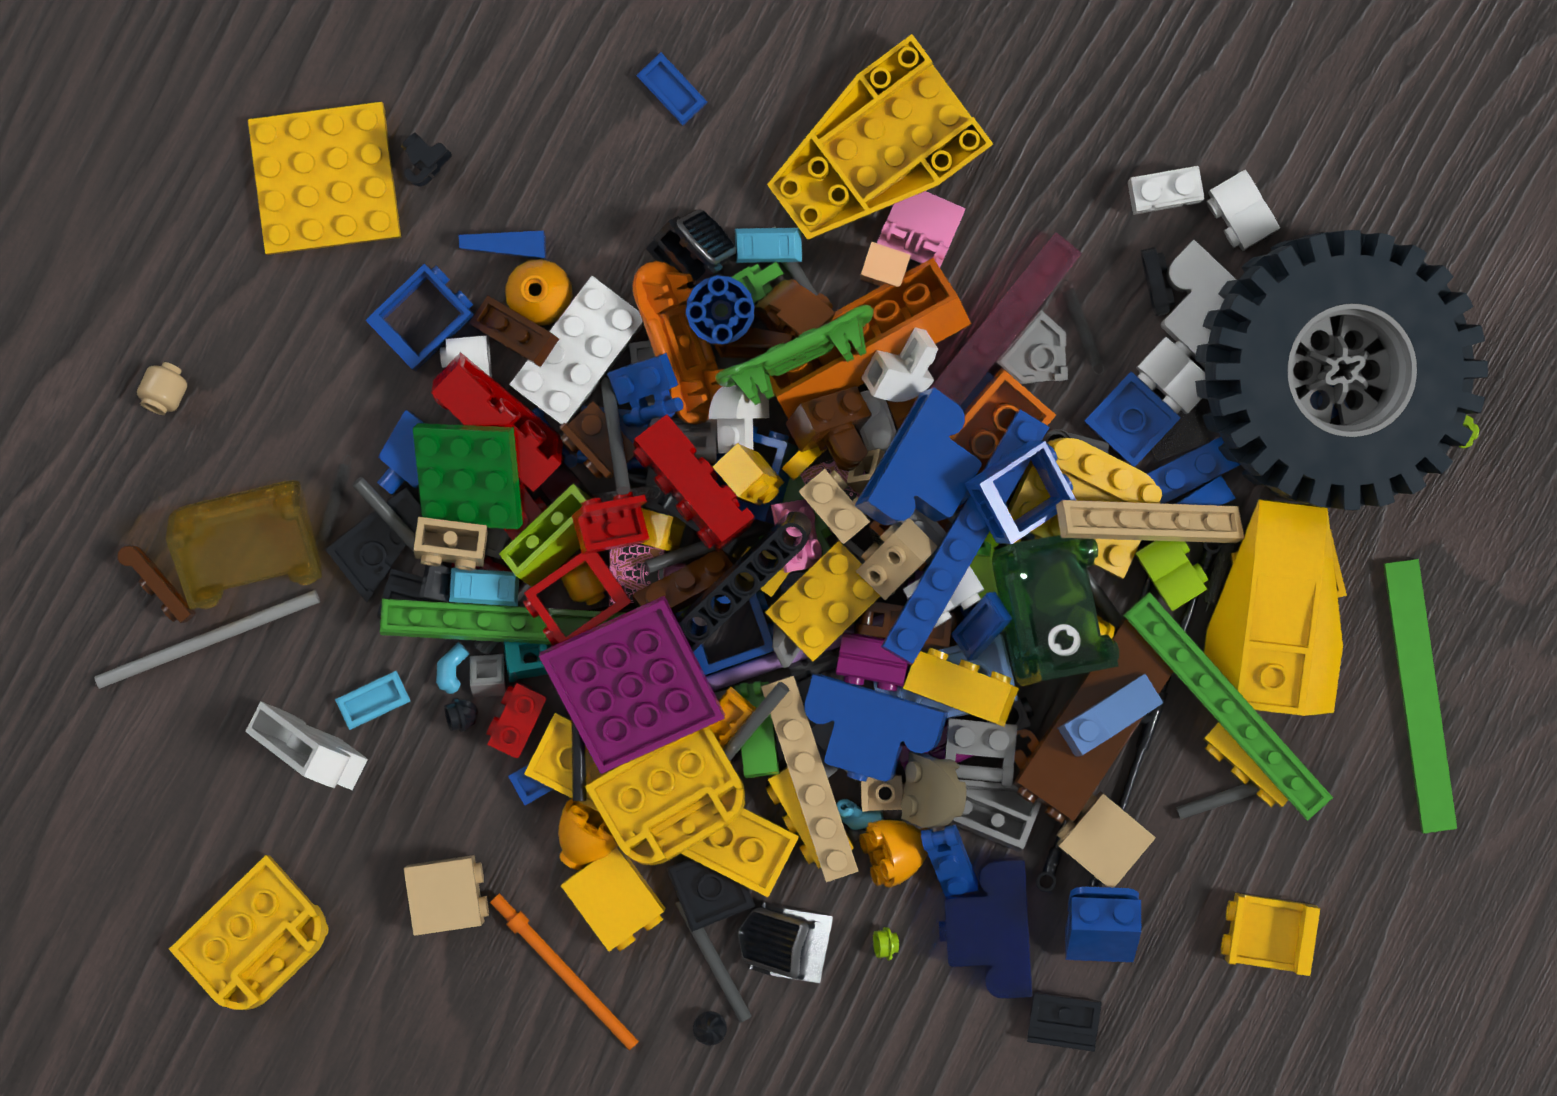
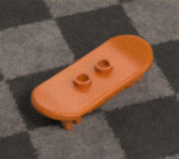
[632,261,724,425]

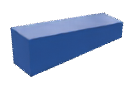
[459,230,547,260]
[1176,475,1236,506]

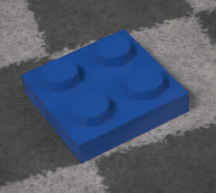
[1084,372,1181,467]

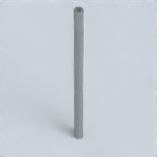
[94,590,320,689]

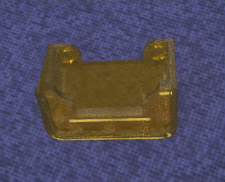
[165,480,322,610]

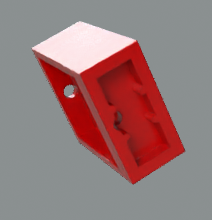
[523,552,631,646]

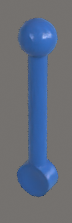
[532,407,577,468]

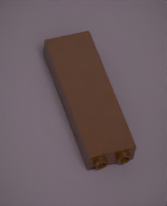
[1012,617,1173,824]

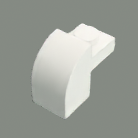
[861,327,938,402]
[709,385,769,453]

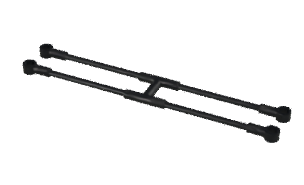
[1035,542,1224,892]

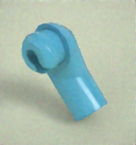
[436,642,470,694]
[836,799,884,830]

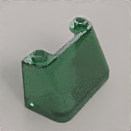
[992,535,1119,686]

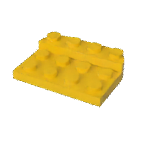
[1008,438,1162,579]
[585,726,745,865]
[169,855,329,1010]

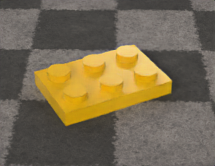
[765,541,880,662]

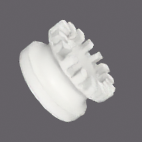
[1048,624,1081,656]

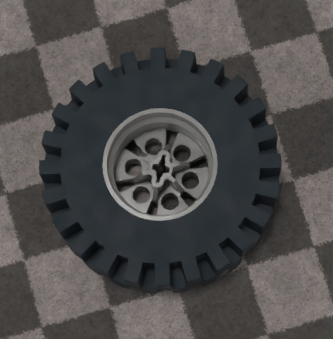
[1195,230,1488,510]

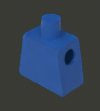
[377,410,425,495]

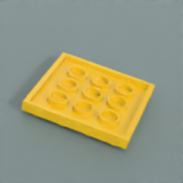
[248,102,401,255]

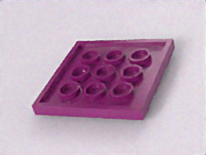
[539,596,725,774]

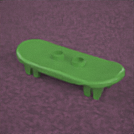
[715,304,874,405]

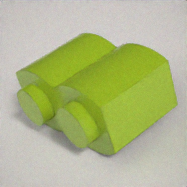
[1135,541,1208,611]

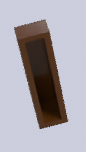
[714,327,795,358]

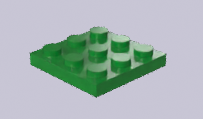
[413,423,523,529]

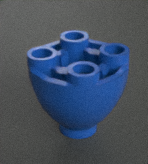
[686,275,755,344]

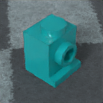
[504,642,553,683]

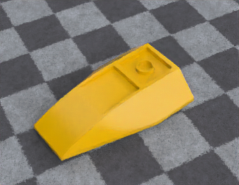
[767,34,994,240]
[1203,499,1343,716]

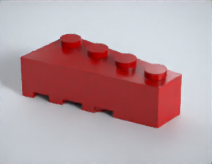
[431,352,563,492]
[633,414,755,552]

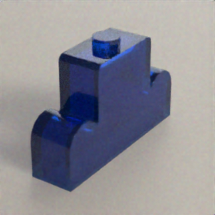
[938,857,1032,999]

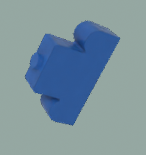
[854,387,982,525]
[804,673,948,782]

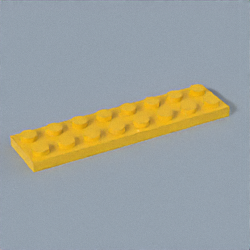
[524,712,799,897]

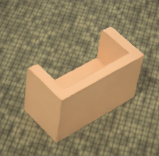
[860,242,911,287]

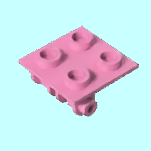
[877,191,966,267]
[771,499,822,573]

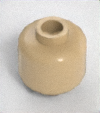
[137,362,187,415]

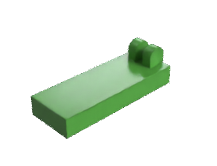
[735,681,780,778]

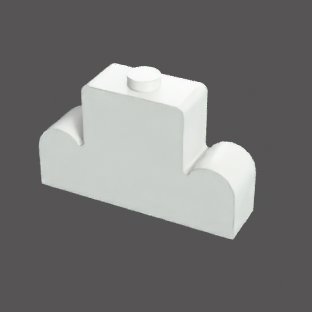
[1161,240,1236,368]
[245,701,368,790]

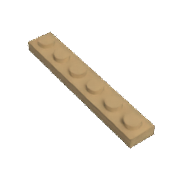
[1056,500,1244,543]
[761,675,859,882]

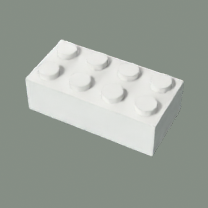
[509,276,644,424]

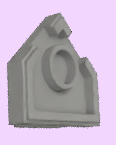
[994,309,1068,384]

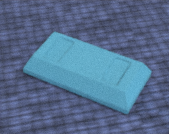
[735,228,802,263]
[449,568,519,606]
[335,670,411,730]

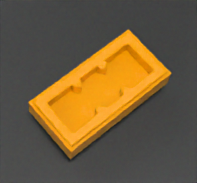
[709,687,756,749]

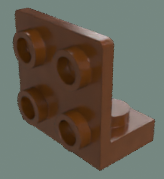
[559,401,636,479]

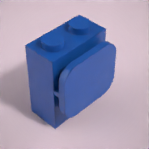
[1065,887,1141,962]

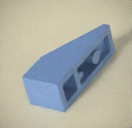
[1058,674,1163,757]

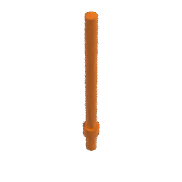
[490,893,639,1050]

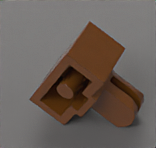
[785,386,872,471]

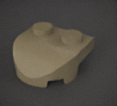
[901,751,967,827]

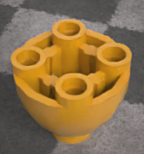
[505,259,573,326]
[558,799,618,870]
[859,820,928,887]

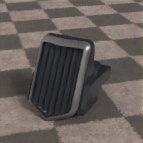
[646,209,736,288]
[738,902,833,983]

